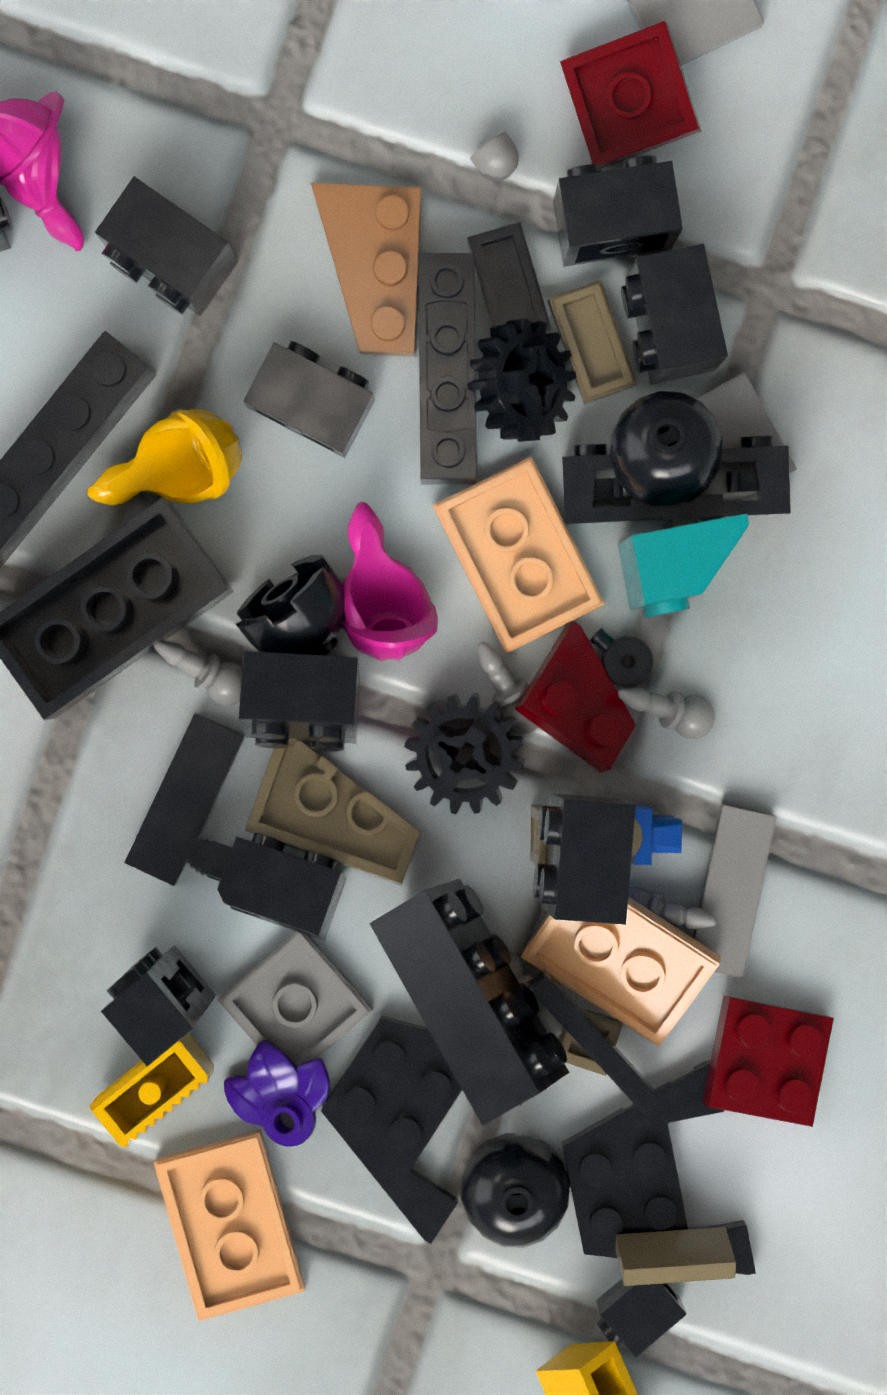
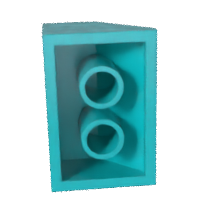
[618,514,749,618]

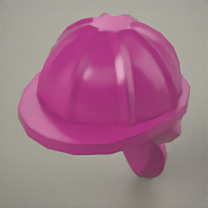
[0,91,84,251]
[342,502,438,662]

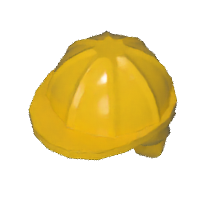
[87,409,242,505]

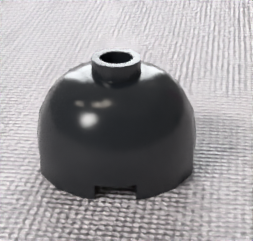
[610,391,723,507]
[236,555,345,655]
[461,1133,570,1248]

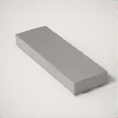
[692,804,777,978]

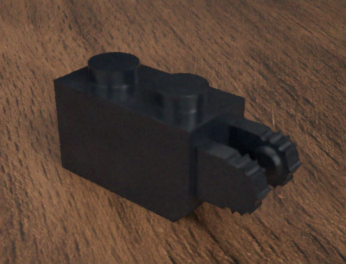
[186,833,347,941]

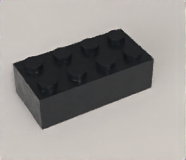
[0,497,234,720]
[369,878,570,1126]

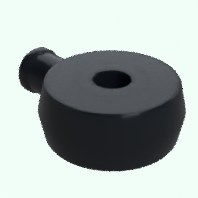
[590,628,654,688]

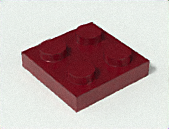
[560,21,702,169]
[702,995,834,1127]

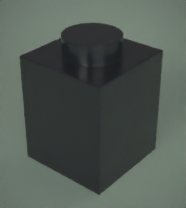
[596,1279,687,1357]

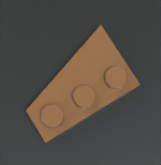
[311,183,421,356]

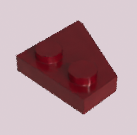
[514,621,636,773]

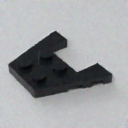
[321,1016,522,1244]
[562,1060,756,1275]

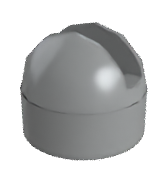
[470,132,519,181]

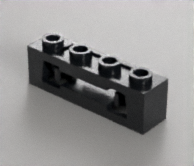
[418,253,477,485]
[562,435,791,524]
[101,945,216,1066]

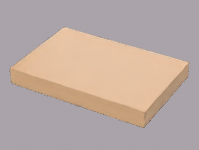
[433,456,605,653]
[521,896,721,1046]
[154,1129,305,1321]

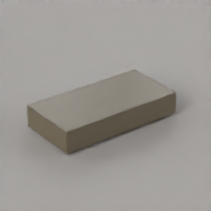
[548,280,637,404]
[616,1227,736,1286]

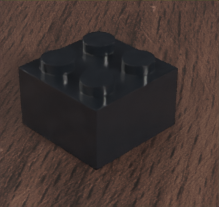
[553,155,683,267]
[95,176,238,316]
[621,243,728,385]
[239,651,360,751]
[533,793,636,925]

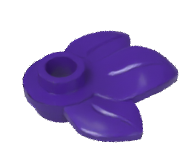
[224,1040,330,1147]

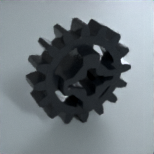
[468,318,576,442]
[404,693,525,814]

